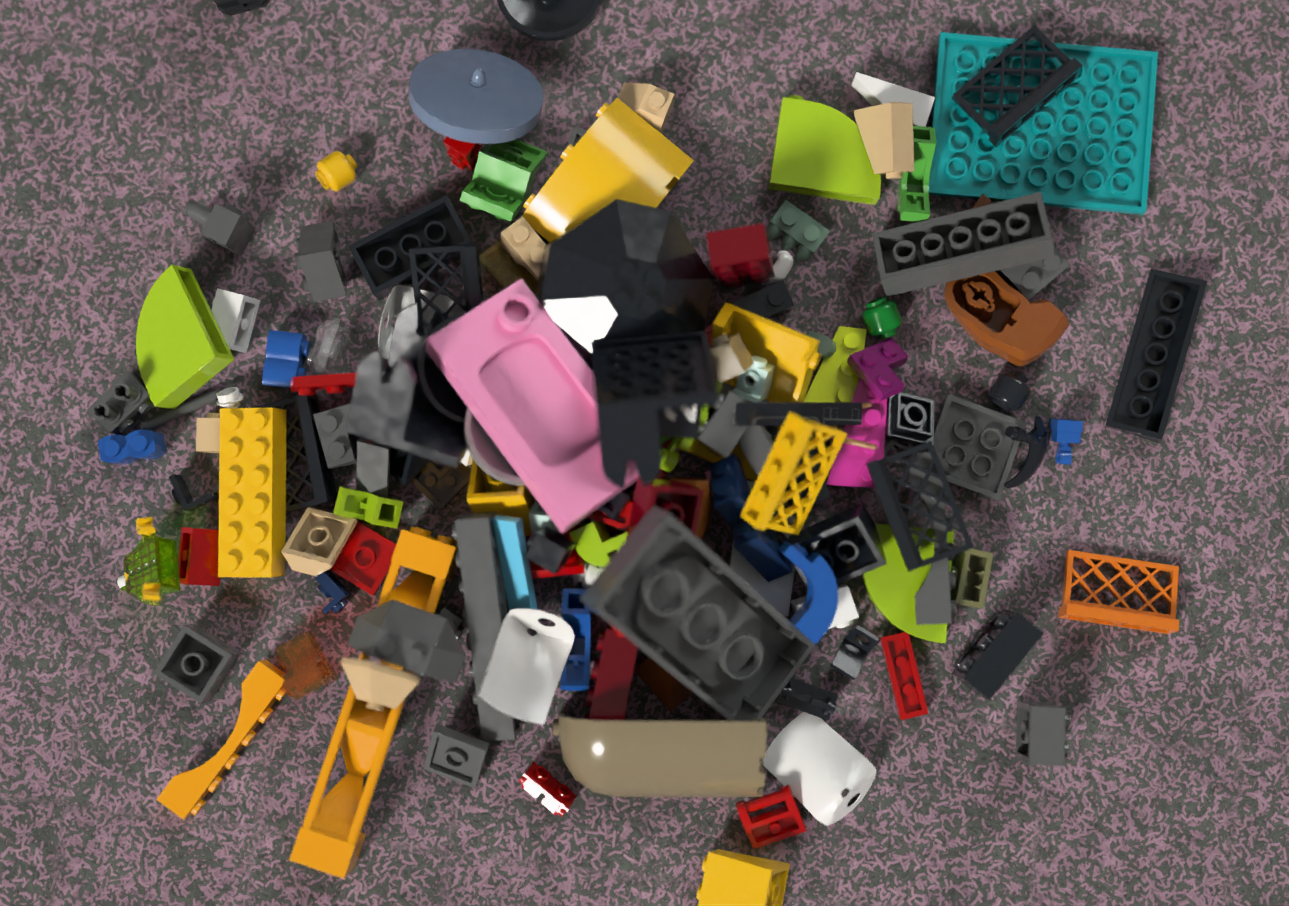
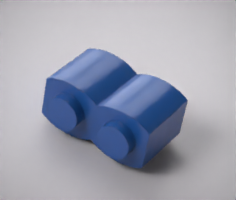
[262,330,310,389]
[98,429,167,465]

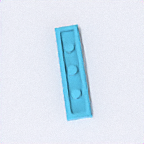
[492,515,539,621]

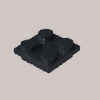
[886,392,935,445]

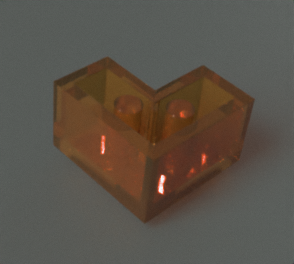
[276,630,338,701]

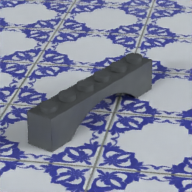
[907,452,957,625]

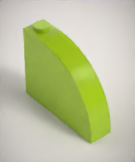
[768,95,881,205]
[136,265,235,409]
[860,524,954,643]

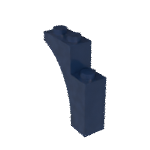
[710,454,793,582]

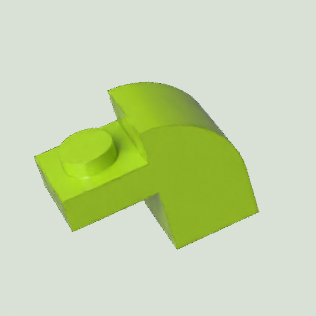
[333,486,404,529]
[569,521,627,566]

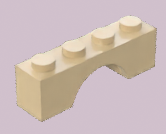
[500,216,546,281]

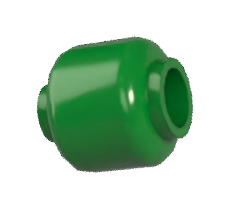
[862,296,902,339]

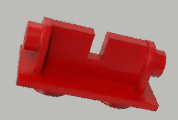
[518,761,577,817]

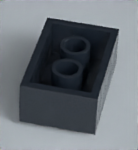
[951,609,1044,700]

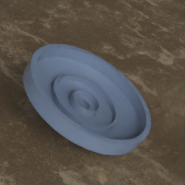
[409,49,544,144]

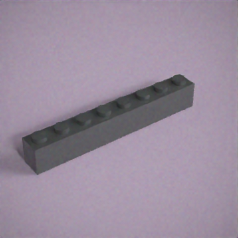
[452,512,522,741]

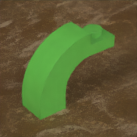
[897,126,936,222]

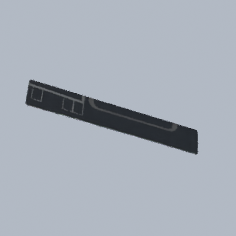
[735,402,862,426]

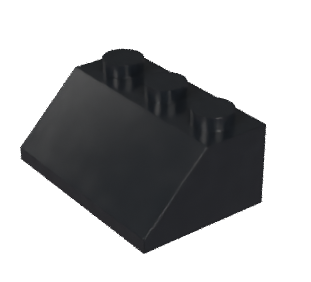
[787,503,887,589]

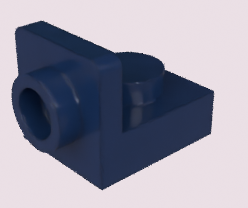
[315,570,351,614]

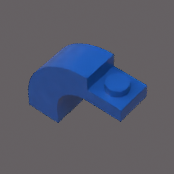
[778,541,838,644]
[560,588,592,691]

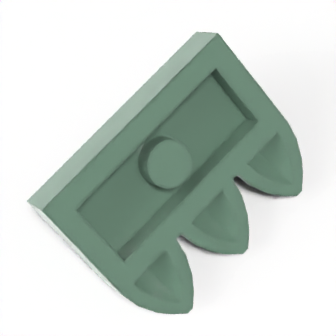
[766,200,830,262]

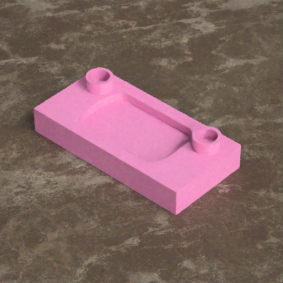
[426,278,640,534]

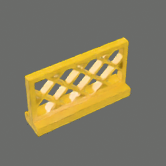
[740,412,847,535]

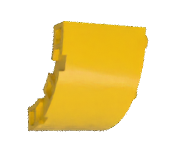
[522,98,694,242]
[686,302,821,483]

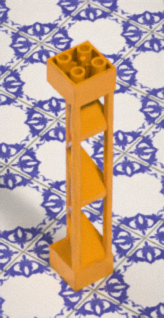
[289,526,459,879]

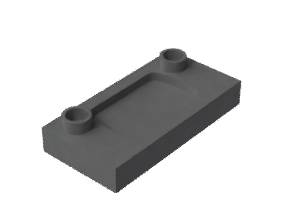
[580,505,816,721]

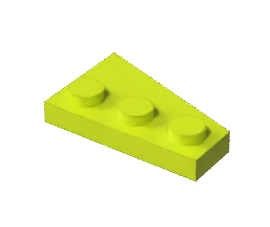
[803,326,867,403]

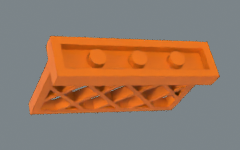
[1058,550,1179,634]

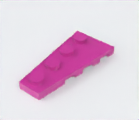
[826,377,887,489]

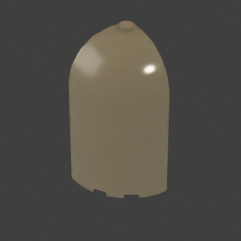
[553,712,767,798]

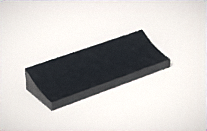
[1105,269,1207,444]

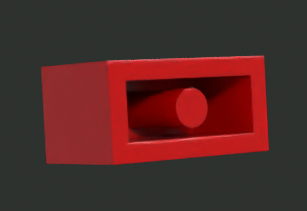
[176,527,222,586]

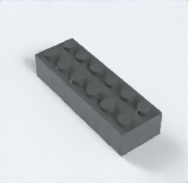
[872,192,1055,297]

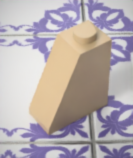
[854,102,914,179]

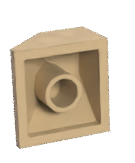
[618,83,675,134]
[281,507,357,576]
[341,658,420,712]

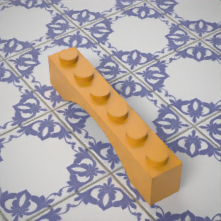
[156,659,292,820]

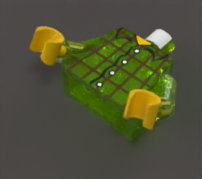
[117,517,180,606]

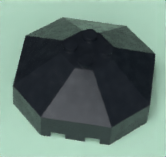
[535,199,714,370]

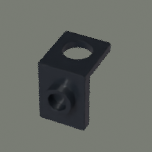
[169,474,219,511]
[830,624,880,680]

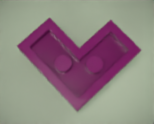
[847,338,909,401]

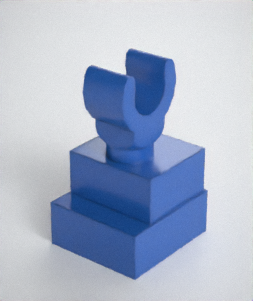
[1050,418,1083,465]

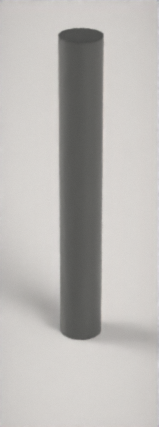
[139,389,218,430]

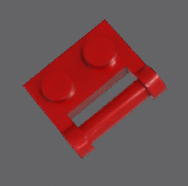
[735,784,806,849]

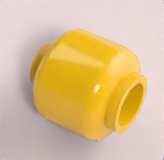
[315,151,358,192]

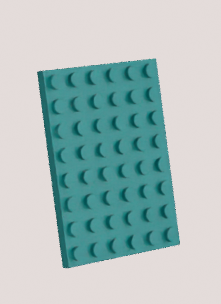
[929,32,1158,215]

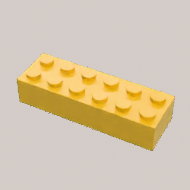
[218,408,287,577]

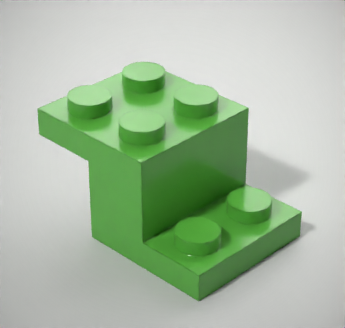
[460,139,548,222]

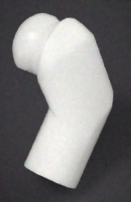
[761,250,793,285]

